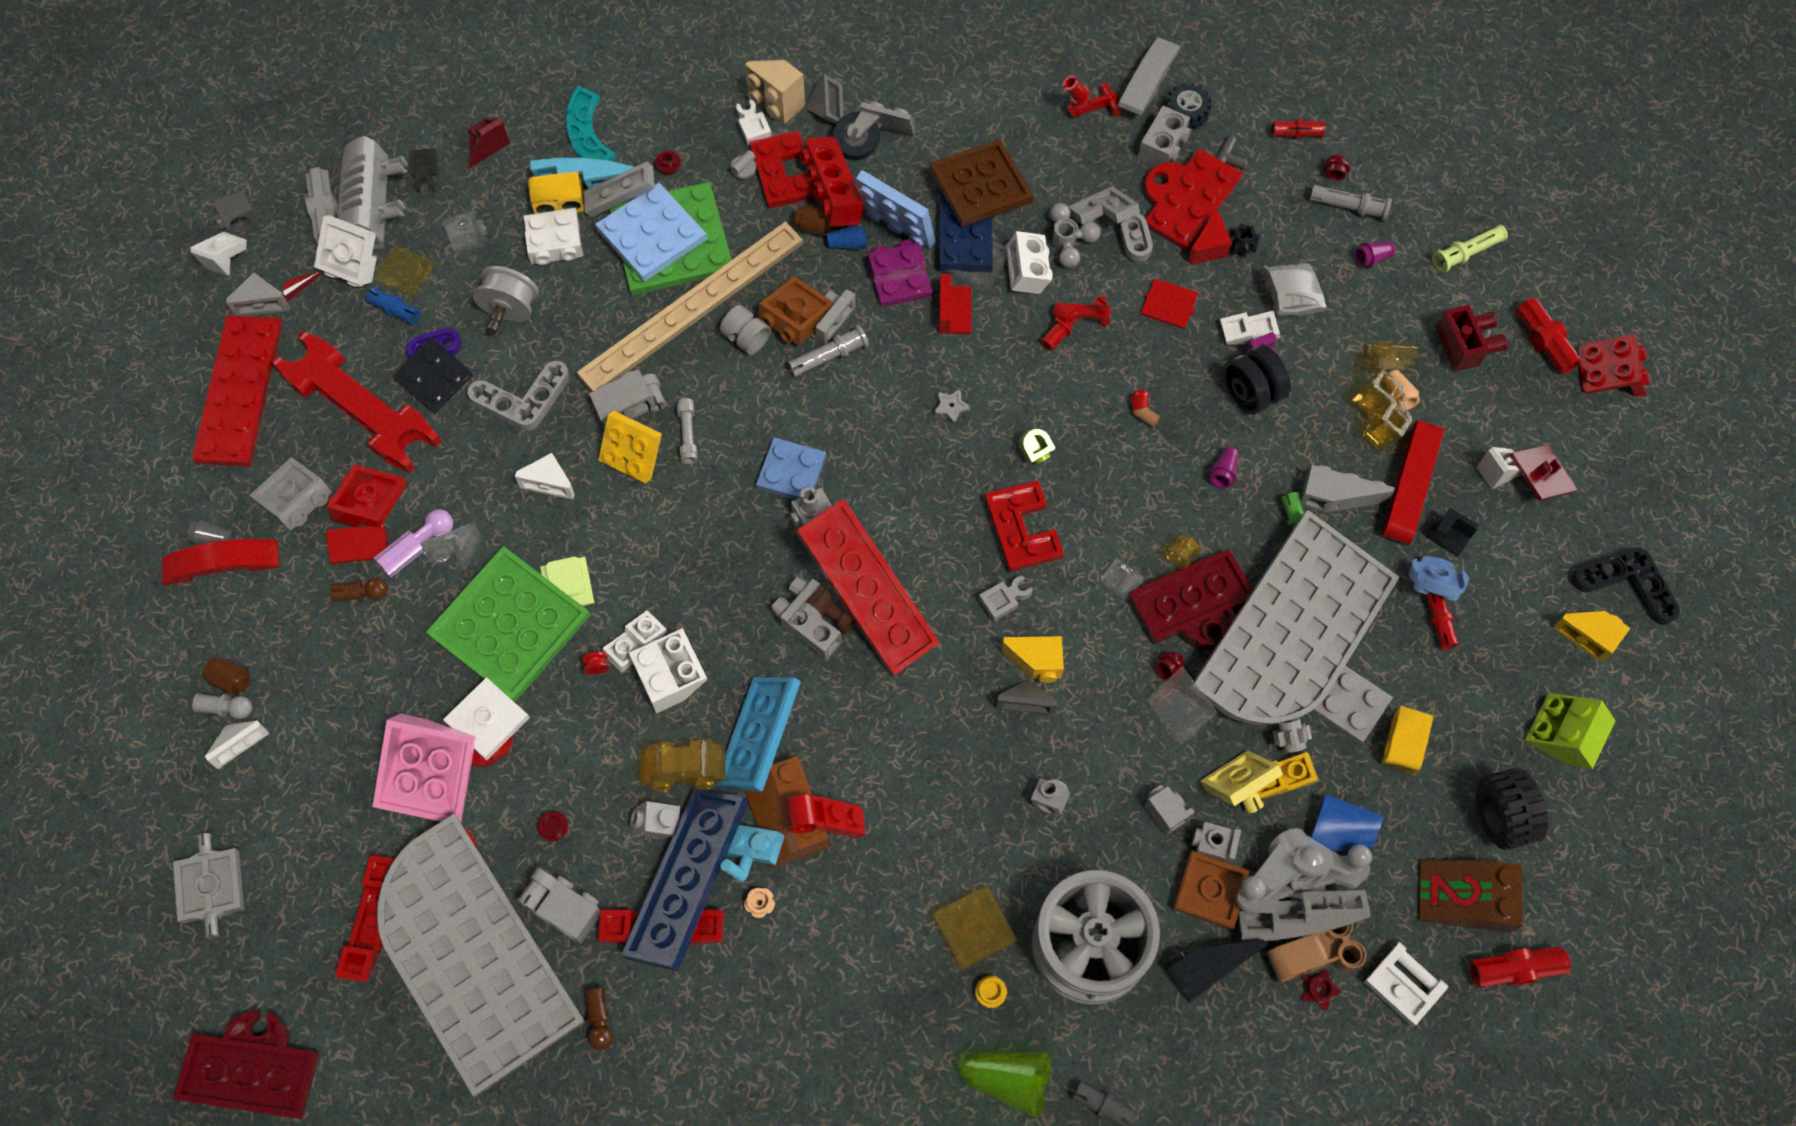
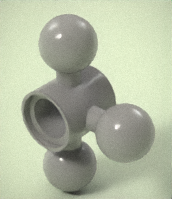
[1050,203,1101,268]

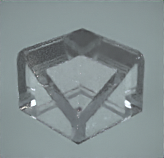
[1100,558,1145,600]

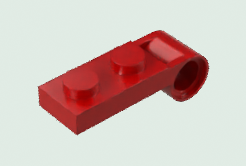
[786,794,866,839]

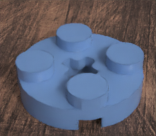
[1409,556,1469,601]

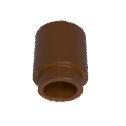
[794,205,833,236]
[202,658,251,696]

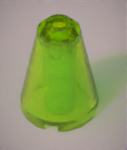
[960,1051,1051,1118]

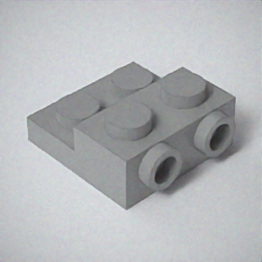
[249,457,332,531]

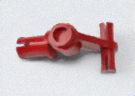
[1063,75,1123,118]
[1040,296,1111,352]

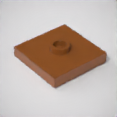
[1173,851,1250,930]

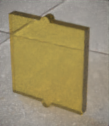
[373,245,437,297]

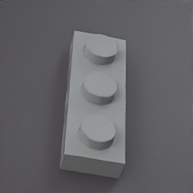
[584,161,655,217]

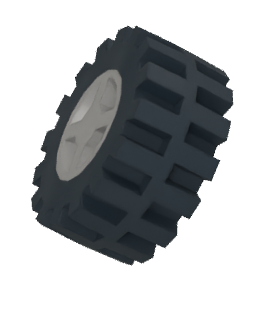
[1165,83,1212,130]

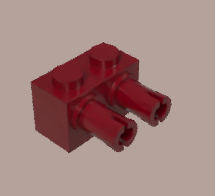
[1435,304,1508,372]

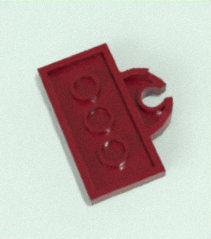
[1128,549,1253,649]
[173,1010,320,1120]

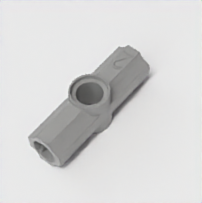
[305,167,338,244]

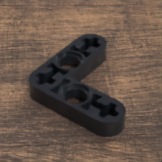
[1572,547,1680,625]

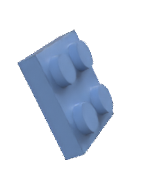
[756,437,827,500]

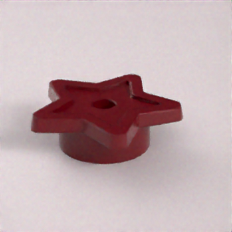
[1302,970,1341,1011]

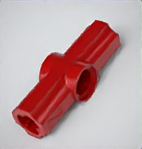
[1515,297,1582,375]
[1470,946,1571,988]

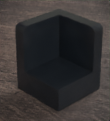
[1429,508,1479,556]

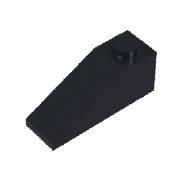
[1166,939,1267,1003]

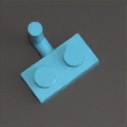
[721,825,785,882]

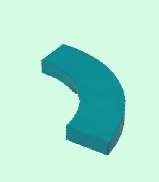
[566,86,616,161]

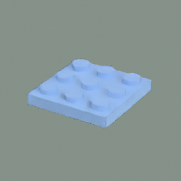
[856,170,936,249]
[595,183,707,282]

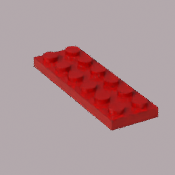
[192,315,283,467]
[795,499,940,676]

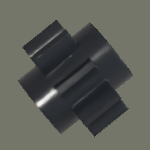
[1228,223,1260,257]

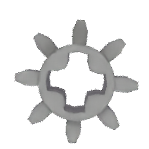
[1272,718,1312,752]

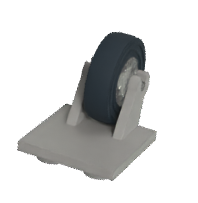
[834,101,915,159]

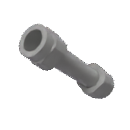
[677,398,698,464]

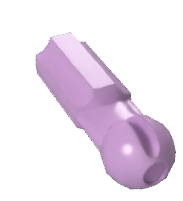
[374,509,453,578]

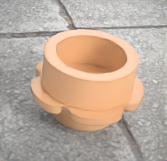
[744,888,775,918]

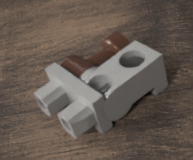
[772,577,856,661]

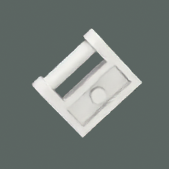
[1364,942,1448,1027]

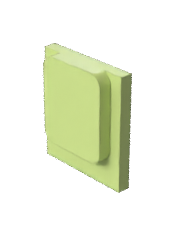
[540,557,595,606]

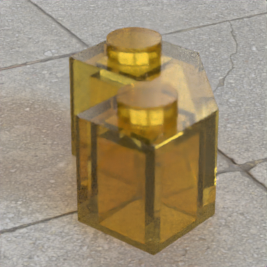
[1352,369,1413,452]
[640,740,726,792]

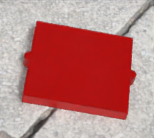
[1141,278,1199,330]

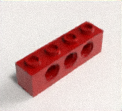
[800,137,864,227]

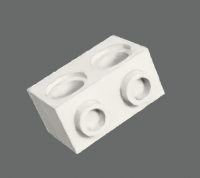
[1006,231,1052,294]

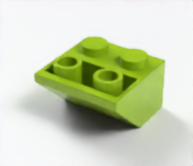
[1525,693,1615,769]

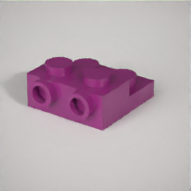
[868,240,932,308]

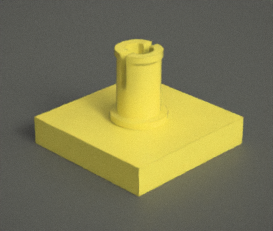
[1200,751,1283,813]

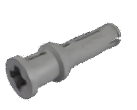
[1310,184,1392,221]
[788,324,869,377]

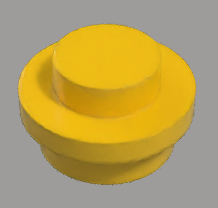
[975,976,1007,1008]

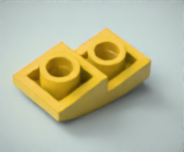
[1257,752,1319,799]

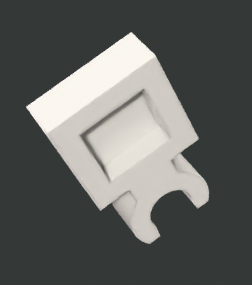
[736,100,772,145]

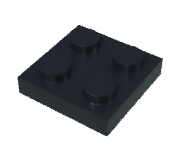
[393,336,473,414]

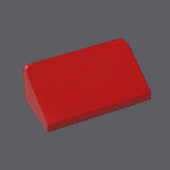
[326,524,389,564]

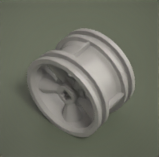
[1032,870,1160,1005]

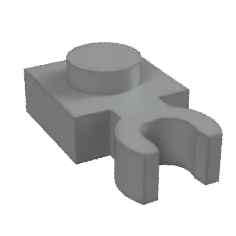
[979,576,1033,622]

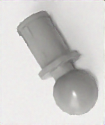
[192,693,253,719]

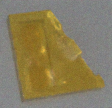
[1366,341,1419,370]

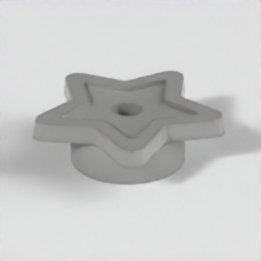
[935,390,970,422]

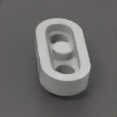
[1119,214,1153,262]

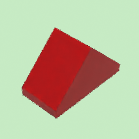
[1188,211,1232,265]

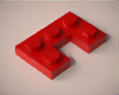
[750,131,815,209]
[985,480,1064,572]

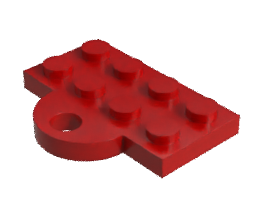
[1145,148,1243,252]

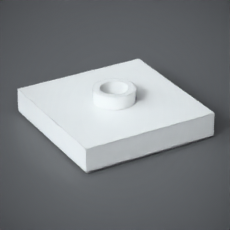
[443,677,530,761]

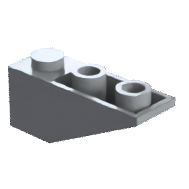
[1300,465,1395,512]

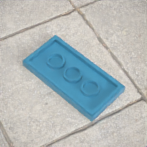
[715,677,801,792]

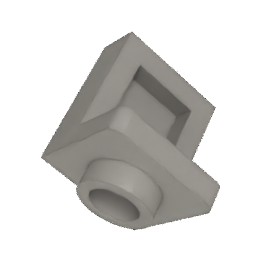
[630,801,680,838]

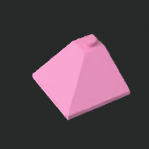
[373,714,476,822]

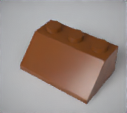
[745,756,829,868]

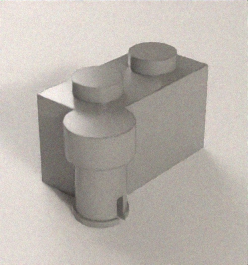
[589,369,667,426]
[517,867,601,944]

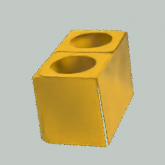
[528,171,585,214]
[1381,706,1433,776]

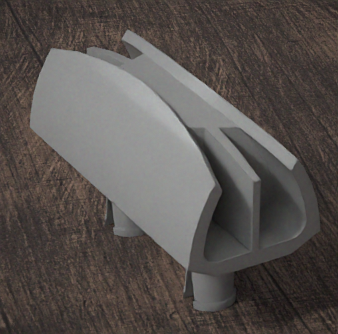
[337,136,408,249]

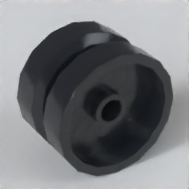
[1223,344,1291,415]

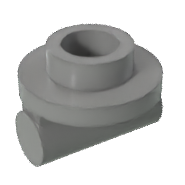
[731,150,756,179]

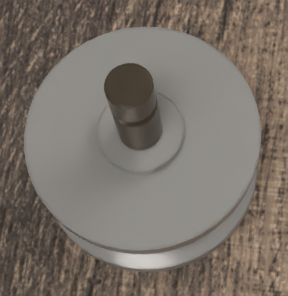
[473,266,539,334]

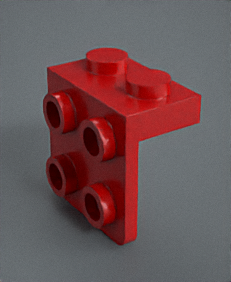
[1579,334,1650,397]

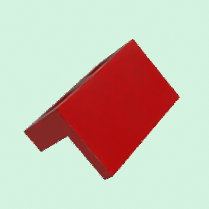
[939,274,971,334]

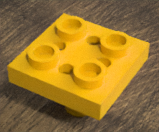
[598,410,662,483]

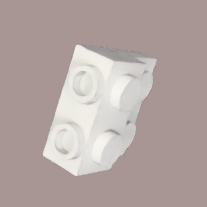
[524,208,583,265]
[314,215,377,287]

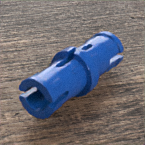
[366,287,421,325]

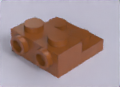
[758,276,835,345]

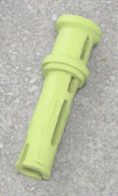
[1432,225,1508,273]

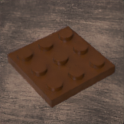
[929,139,1034,227]

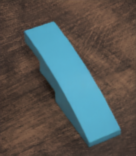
[530,158,634,189]

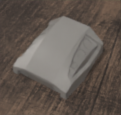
[1261,263,1327,316]

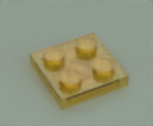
[933,886,1017,971]

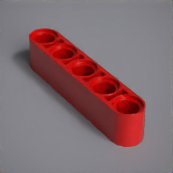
[1382,420,1444,545]

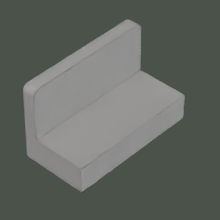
[810,289,856,345]

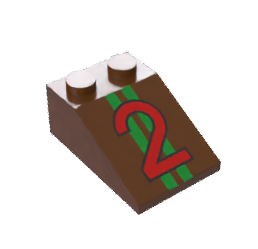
[1418,860,1523,933]

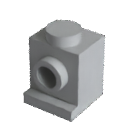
[1145,785,1195,836]
[1191,822,1241,864]

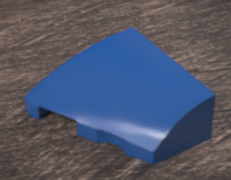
[1310,795,1384,852]

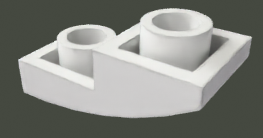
[602,611,666,673]

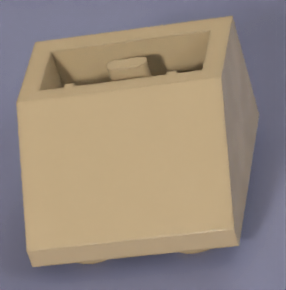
[745,60,805,124]

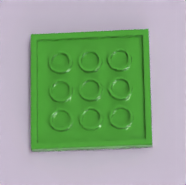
[610,182,732,295]
[426,546,591,703]

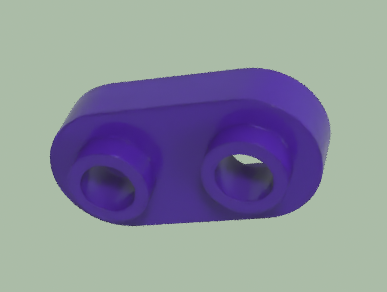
[406,328,462,358]

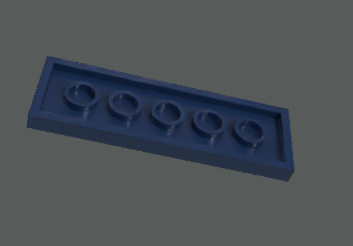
[621,788,749,972]

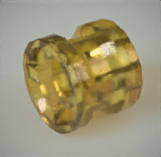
[1165,533,1201,569]

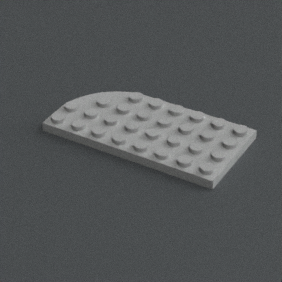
[1189,510,1399,725]
[377,814,585,1097]

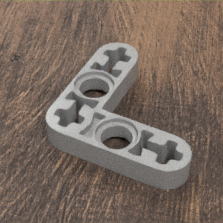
[468,361,570,431]

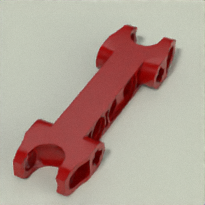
[270,331,442,474]

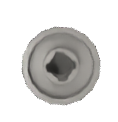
[720,305,771,355]

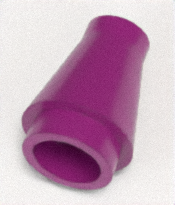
[1354,241,1395,268]
[1209,447,1239,489]

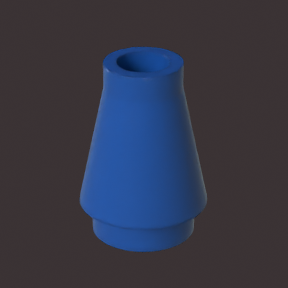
[828,225,867,250]

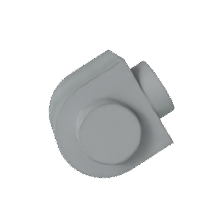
[1031,778,1070,817]

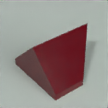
[467,117,510,169]

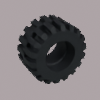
[1476,767,1548,850]

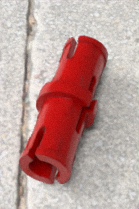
[1271,119,1325,139]
[1425,593,1459,650]

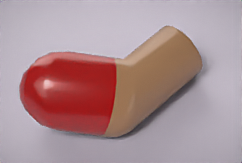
[1131,389,1161,428]

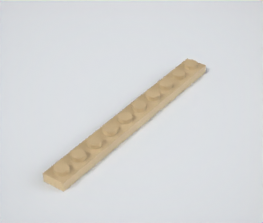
[577,221,802,392]

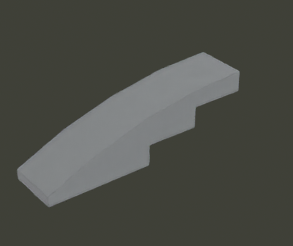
[1118,37,1180,115]
[1239,890,1370,942]

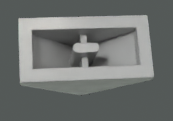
[226,273,290,316]

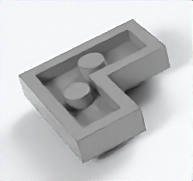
[1068,186,1140,224]

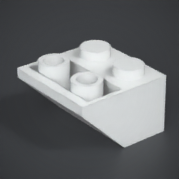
[629,628,707,714]

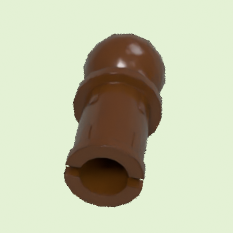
[330,578,388,602]
[585,988,613,1051]

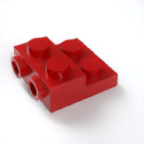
[327,464,407,528]

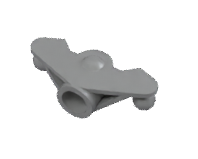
[1237,828,1372,913]

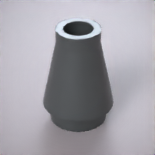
[187,519,234,546]

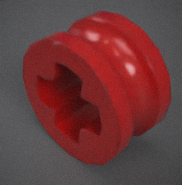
[581,652,610,675]

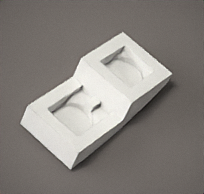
[1220,311,1280,345]

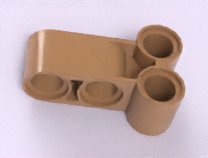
[1266,923,1366,983]

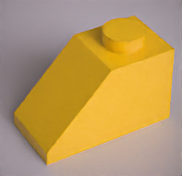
[1553,611,1630,663]
[1002,636,1064,683]

